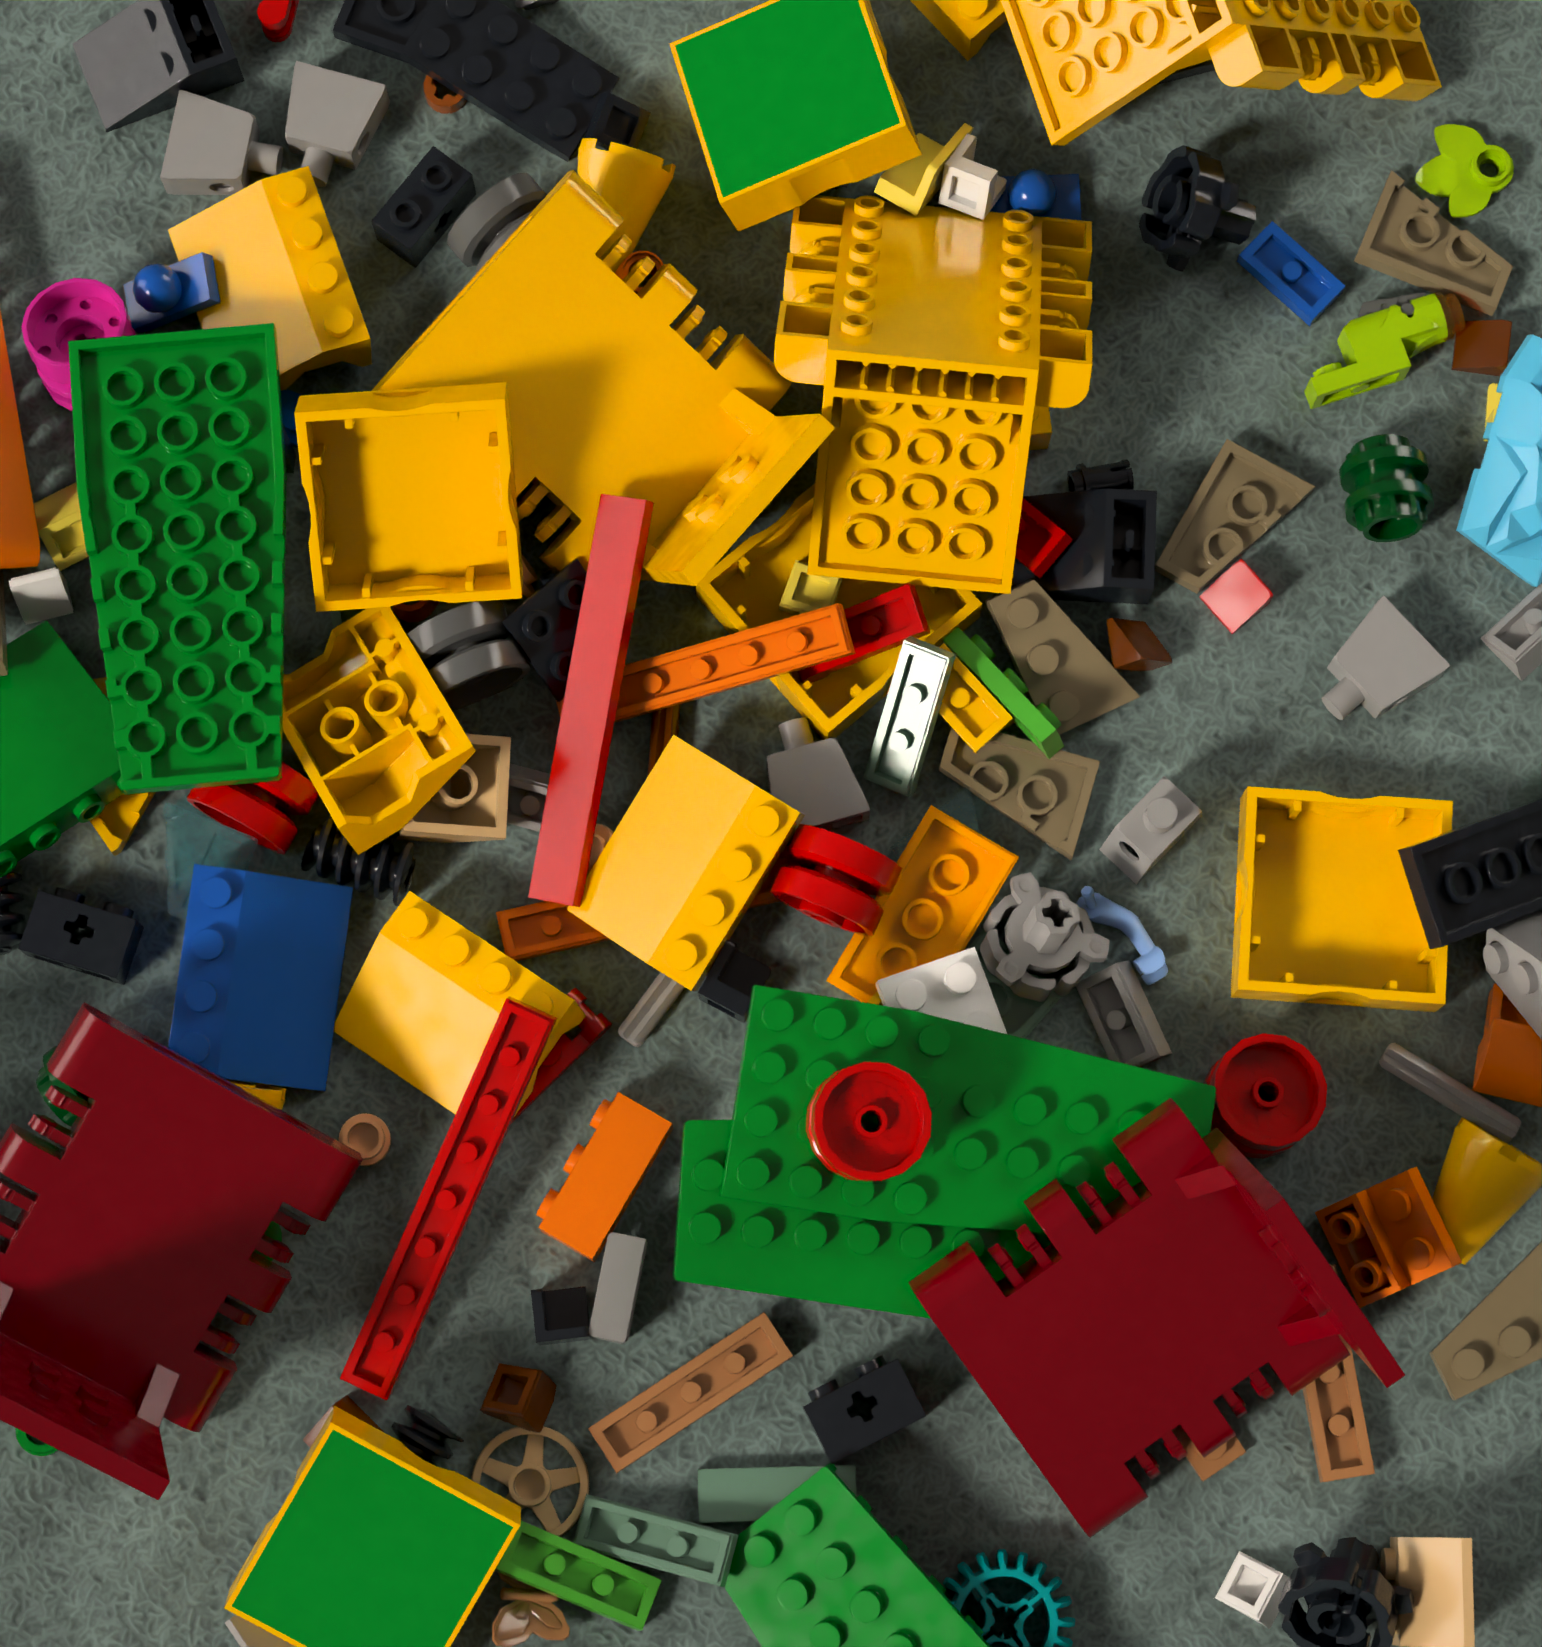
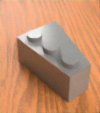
[1483,911,1542,1040]

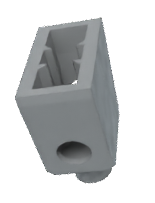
[285,61,390,187]
[160,90,283,195]
[1321,596,1451,720]
[767,717,870,841]
[1099,776,1202,885]

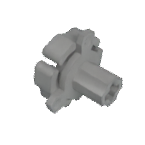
[979,872,1110,1002]

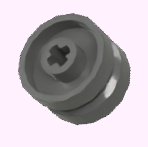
[447,173,547,273]
[406,600,530,711]

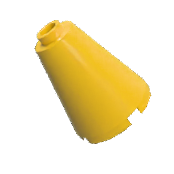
[577,138,676,273]
[1432,1117,1542,1265]

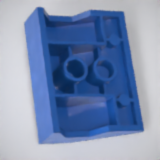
[168,864,354,1091]

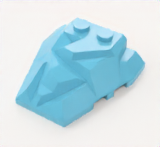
[1456,334,1542,587]

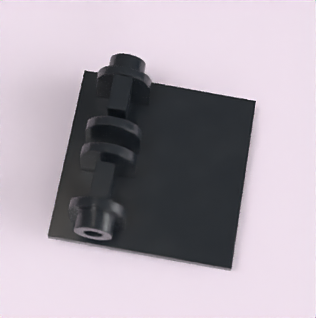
[502,558,632,702]

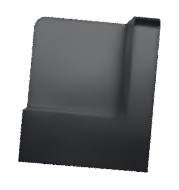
[698,939,771,1023]
[531,1286,591,1346]

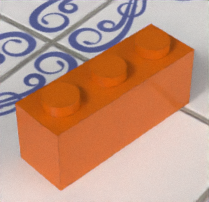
[536,1092,673,1263]

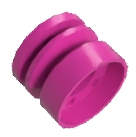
[21,278,136,411]

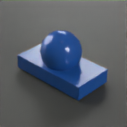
[990,168,1082,220]
[123,252,221,333]

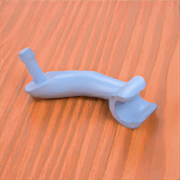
[1076,886,1168,985]

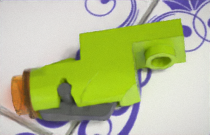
[1304,292,1465,409]

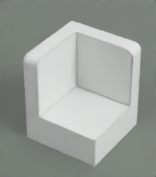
[938,133,1007,220]

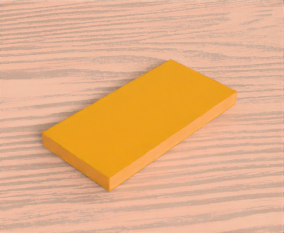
[826,805,1019,1006]

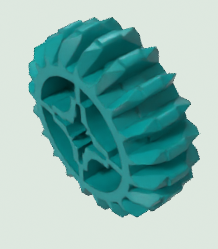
[942,1549,1075,1647]

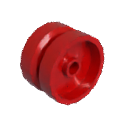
[187,761,319,855]
[769,824,902,937]
[1203,1033,1327,1159]
[806,1061,932,1182]

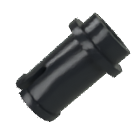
[1067,459,1134,492]

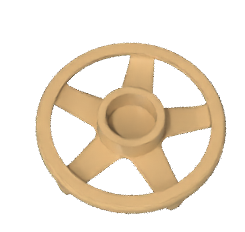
[471,1426,589,1537]

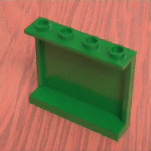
[0,620,130,878]

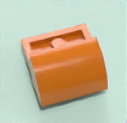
[1472,983,1542,1107]
[1315,1166,1462,1308]

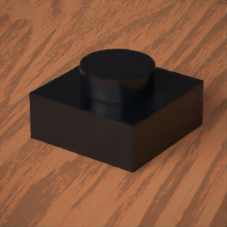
[584,92,651,150]

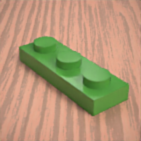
[943,627,1064,759]
[495,1521,662,1631]

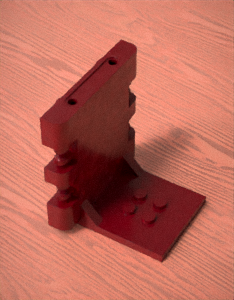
[0,1002,363,1501]
[908,1098,1405,1538]

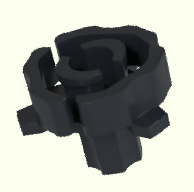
[1139,145,1256,272]
[1278,1537,1414,1647]

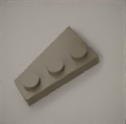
[1354,170,1513,316]
[1155,439,1315,594]
[985,579,1140,735]
[939,728,1100,860]
[1429,1240,1542,1400]

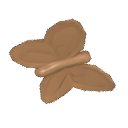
[492,1572,570,1647]

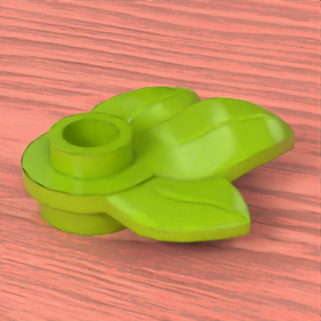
[1414,124,1514,217]

